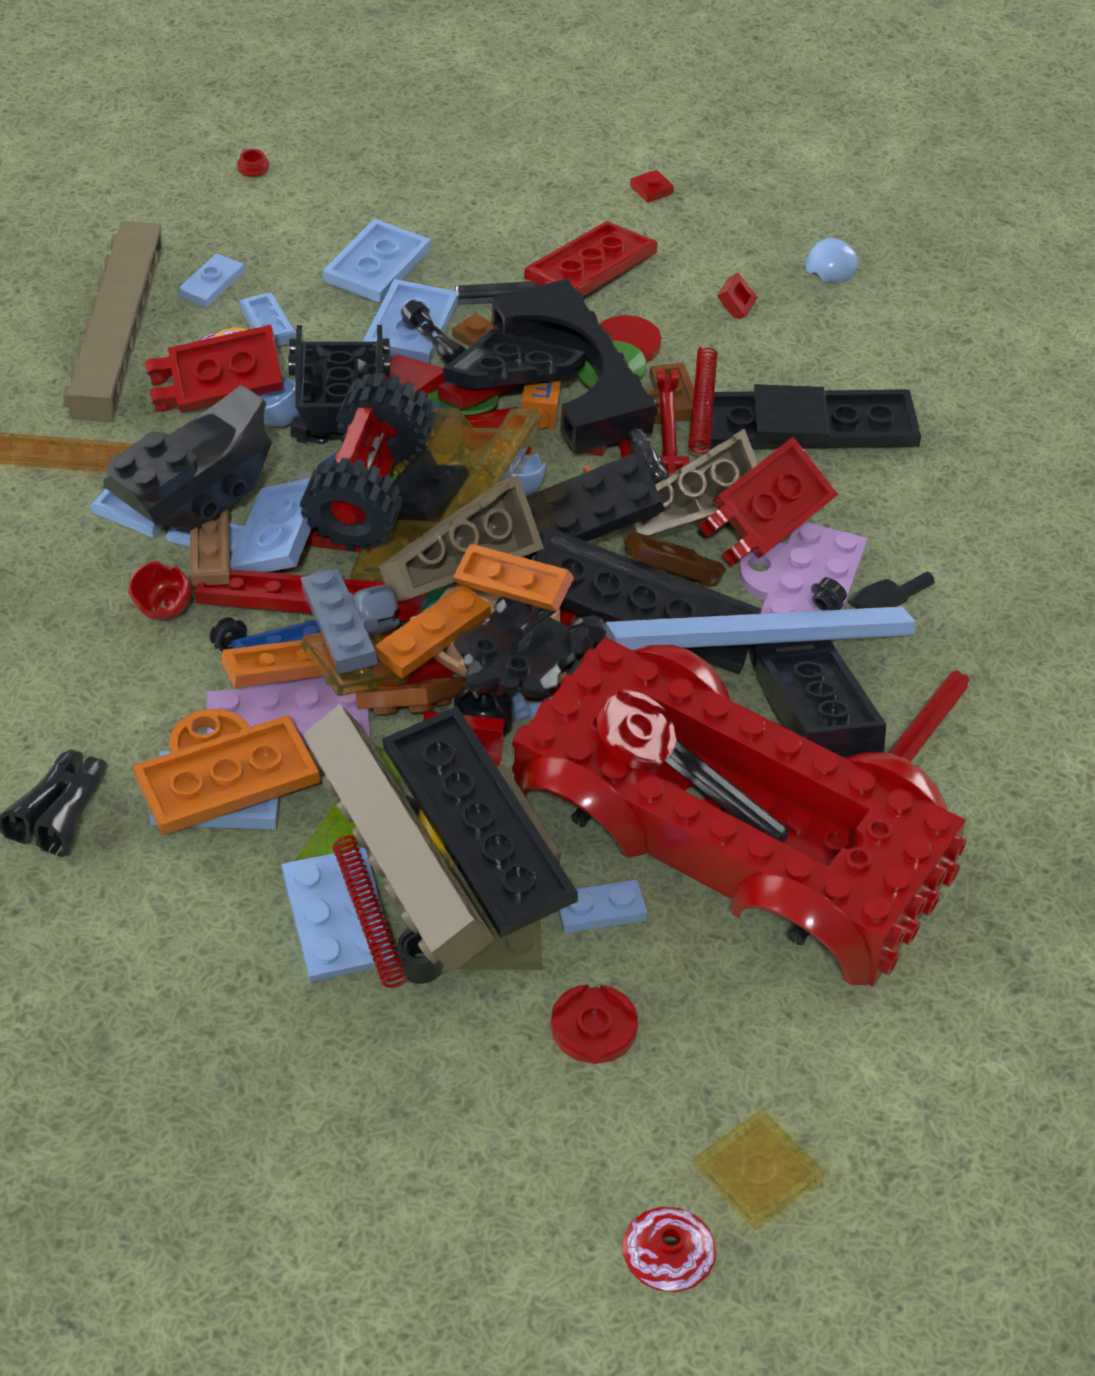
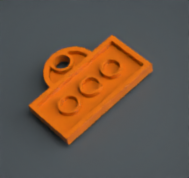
[132,709,320,836]

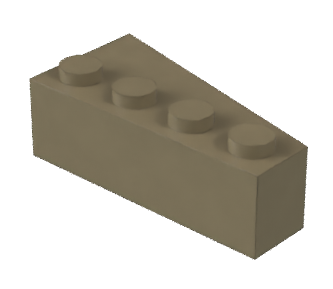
[619,429,758,549]
[379,475,544,602]

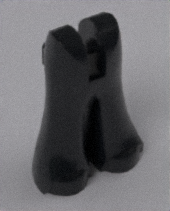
[0,748,108,857]

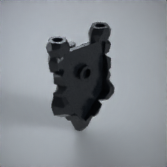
[453,597,607,699]

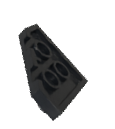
[443,329,586,389]

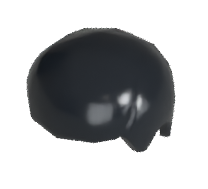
[454,685,514,737]

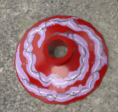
[622,1207,716,1292]

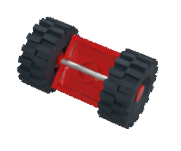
[300,373,436,550]

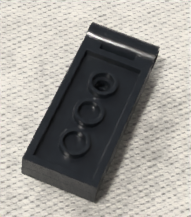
[749,640,887,757]

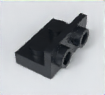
[390,449,471,525]

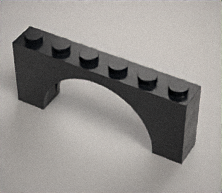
[492,278,658,453]

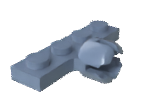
[301,568,400,674]

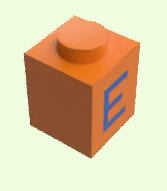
[521,379,562,429]

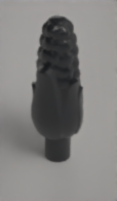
[628,427,669,485]

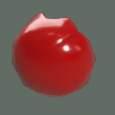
[128,560,192,621]

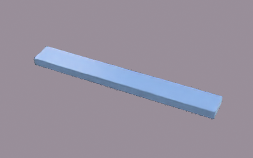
[606,607,916,650]

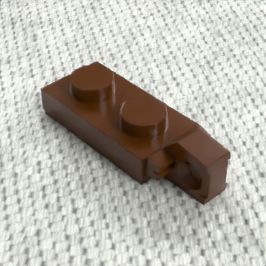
[624,531,726,587]

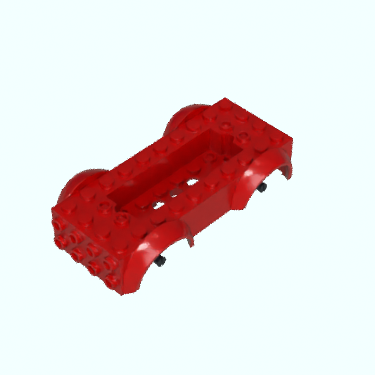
[512,637,967,987]

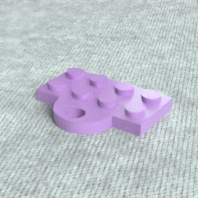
[739,522,868,642]
[207,676,371,750]

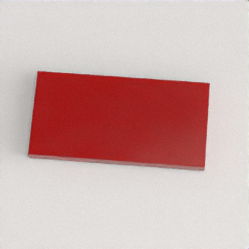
[524,221,658,296]

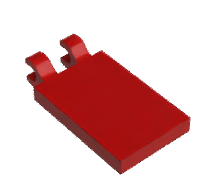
[145,325,285,413]
[698,437,839,566]

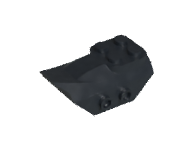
[288,325,390,436]
[103,385,272,530]

